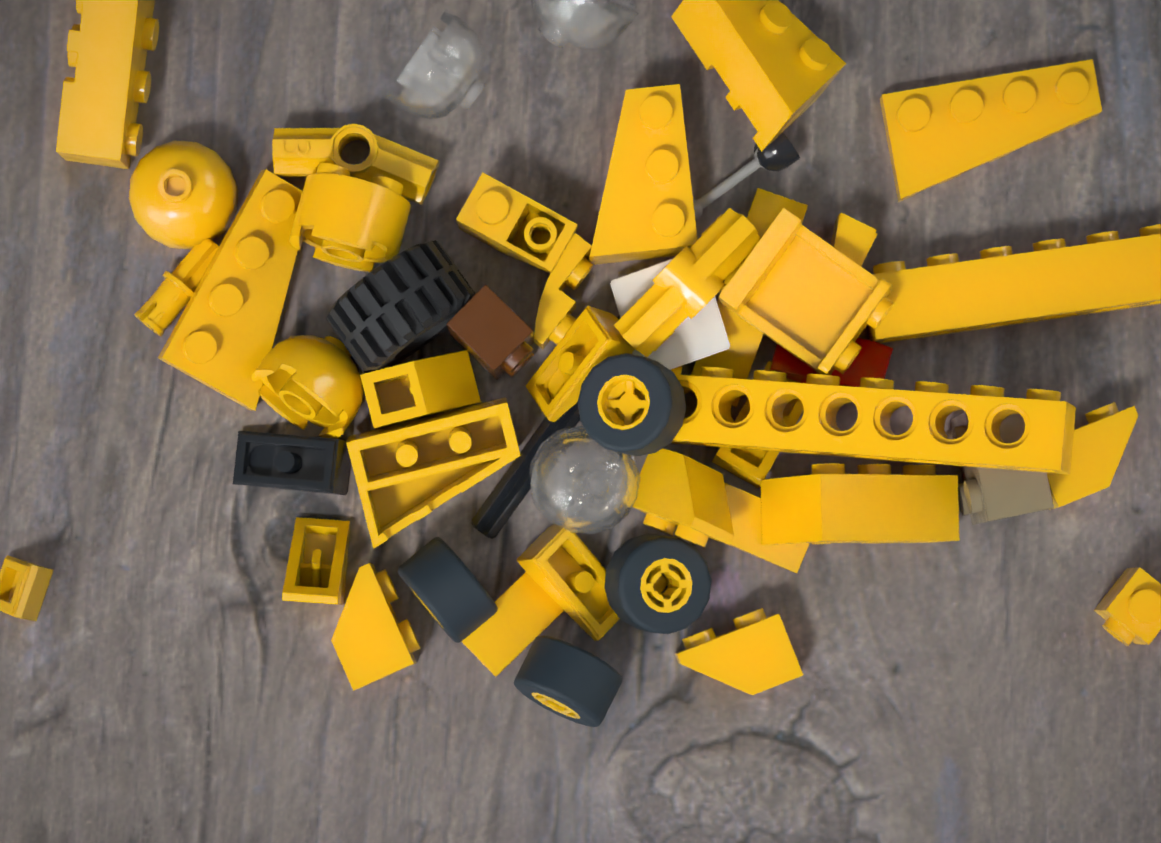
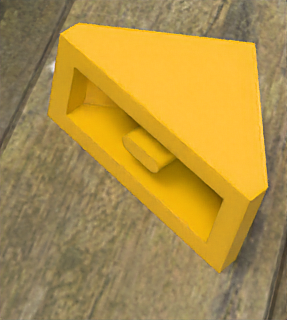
[282,517,350,605]

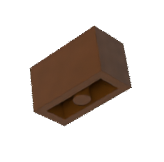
[447,284,534,380]

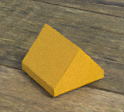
[0,555,54,621]

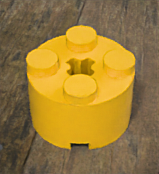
[289,163,411,272]

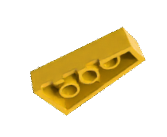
[56,0,159,169]

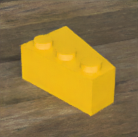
[671,0,847,151]
[589,84,698,265]
[346,397,521,549]
[760,463,960,545]

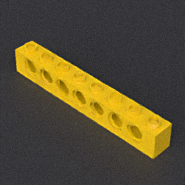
[634,366,1076,474]

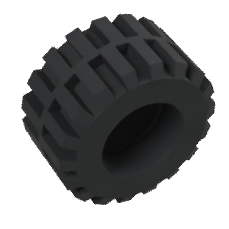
[326,240,476,374]

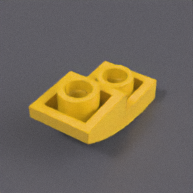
[534,233,594,350]

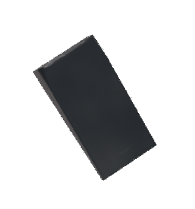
[233,431,351,496]

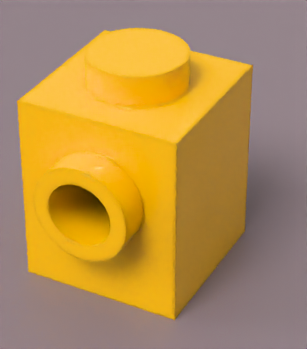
[1094,567,1161,646]

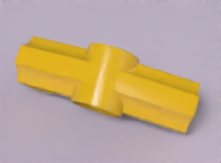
[272,124,439,205]
[614,208,761,357]

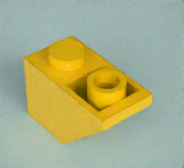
[456,172,578,273]
[360,350,481,429]
[1047,402,1138,510]
[627,448,734,547]
[331,563,421,691]
[675,608,803,695]

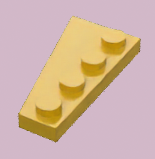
[880,59,1102,202]
[158,169,302,411]

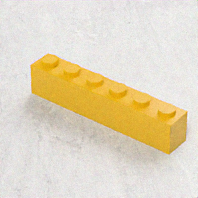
[867,224,1161,343]

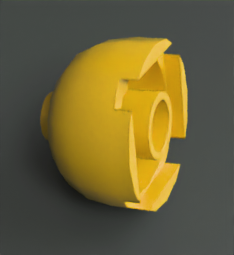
[129,140,239,250]
[251,335,363,439]

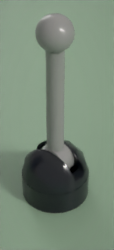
[693,132,800,221]

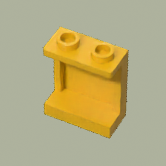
[719,207,894,375]

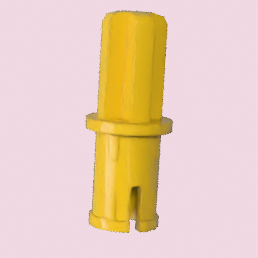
[134,239,219,337]

